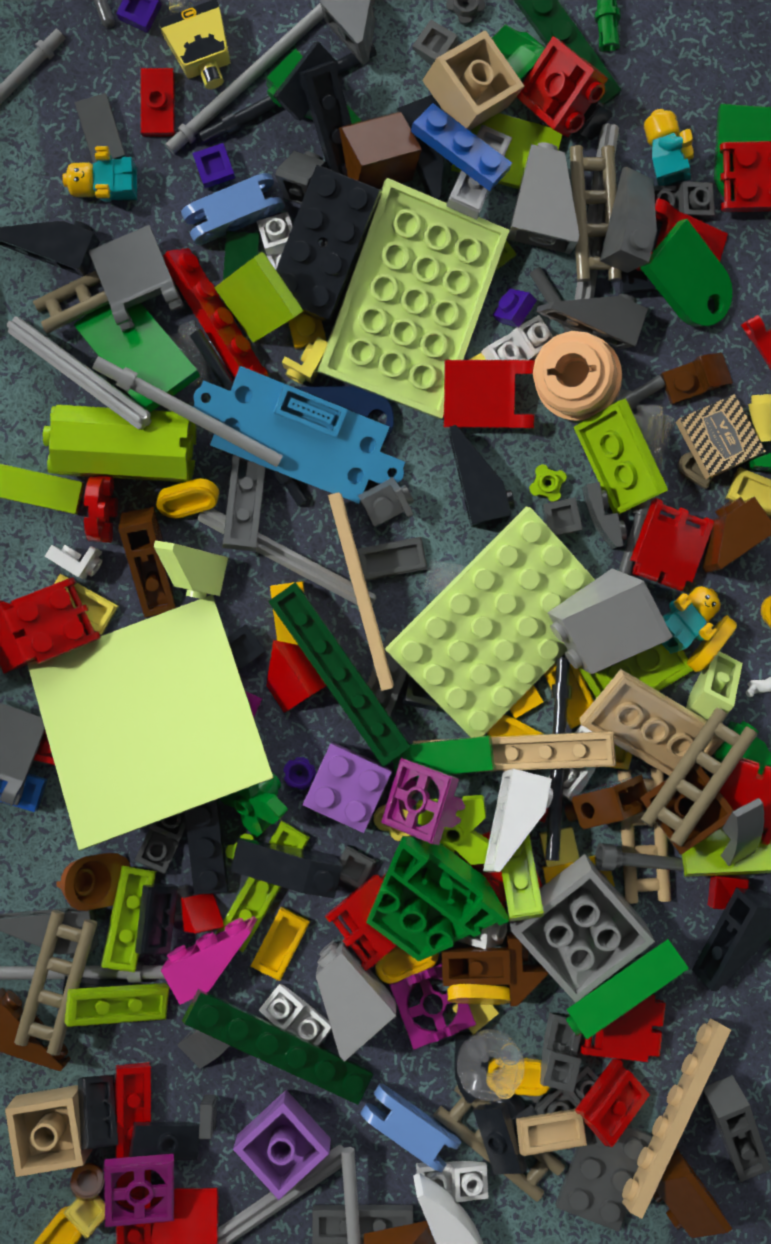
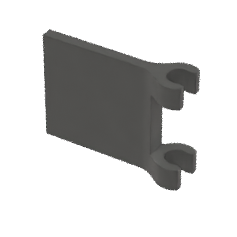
[89,225,184,332]
[0,703,45,806]

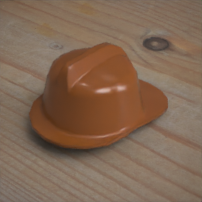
[56,853,131,911]

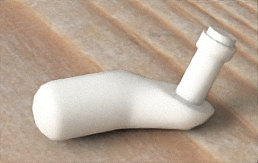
[746,677,771,697]

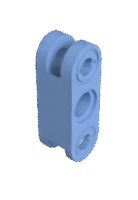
[181,173,285,245]
[360,1083,462,1172]

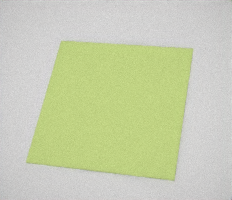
[27,595,274,851]

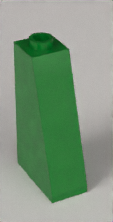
[566,939,689,1040]

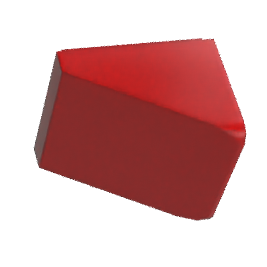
[181,893,224,933]

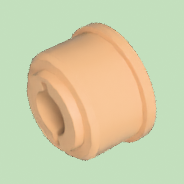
[533,331,622,421]

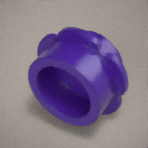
[283,757,316,790]

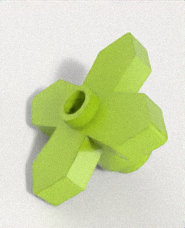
[416,795,489,865]

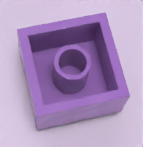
[303,741,392,833]
[233,1089,331,1200]

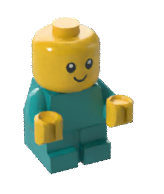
[644,109,694,186]
[63,146,137,202]
[662,586,721,654]

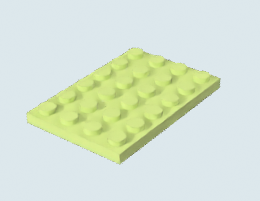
[317,178,510,419]
[385,507,595,737]

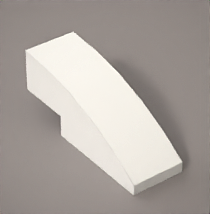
[413,1173,483,1244]

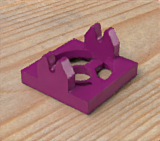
[381,758,465,845]
[390,964,476,1049]
[104,1154,174,1227]

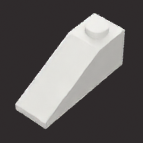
[483,769,553,873]

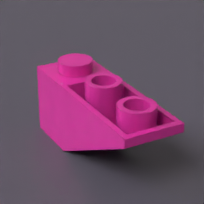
[160,916,257,1005]

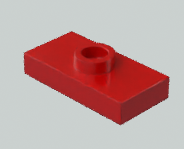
[141,68,175,137]

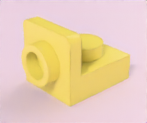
[282,337,328,384]

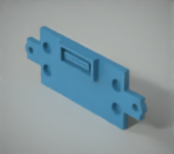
[193,366,405,504]

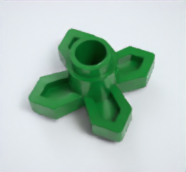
[220,772,288,838]

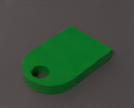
[714,104,771,201]
[640,219,732,327]

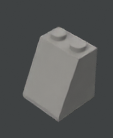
[507,142,580,254]
[548,569,673,674]
[316,940,396,1062]

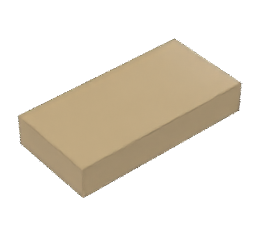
[516,1109,587,1156]

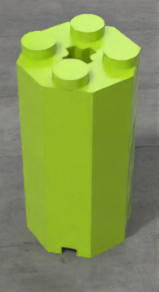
[43,405,197,482]

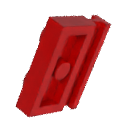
[575,1059,650,1147]

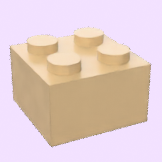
[422,30,524,131]
[5,1085,92,1177]

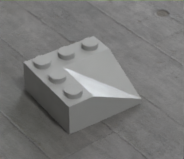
[508,854,655,1003]

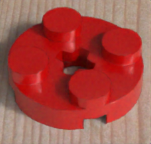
[84,475,118,543]

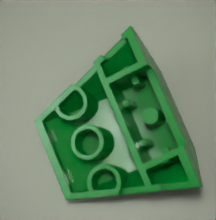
[366,836,509,961]

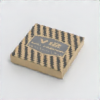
[675,394,766,480]

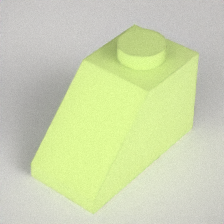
[154,540,228,600]
[686,651,743,720]

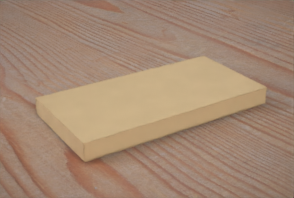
[579,669,724,776]

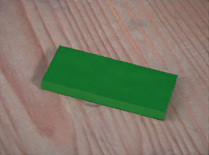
[73,303,200,413]

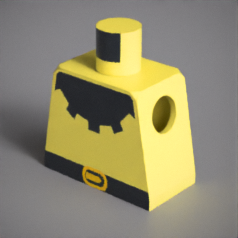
[158,0,231,89]

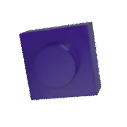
[116,0,162,33]
[192,143,235,188]
[492,289,537,328]

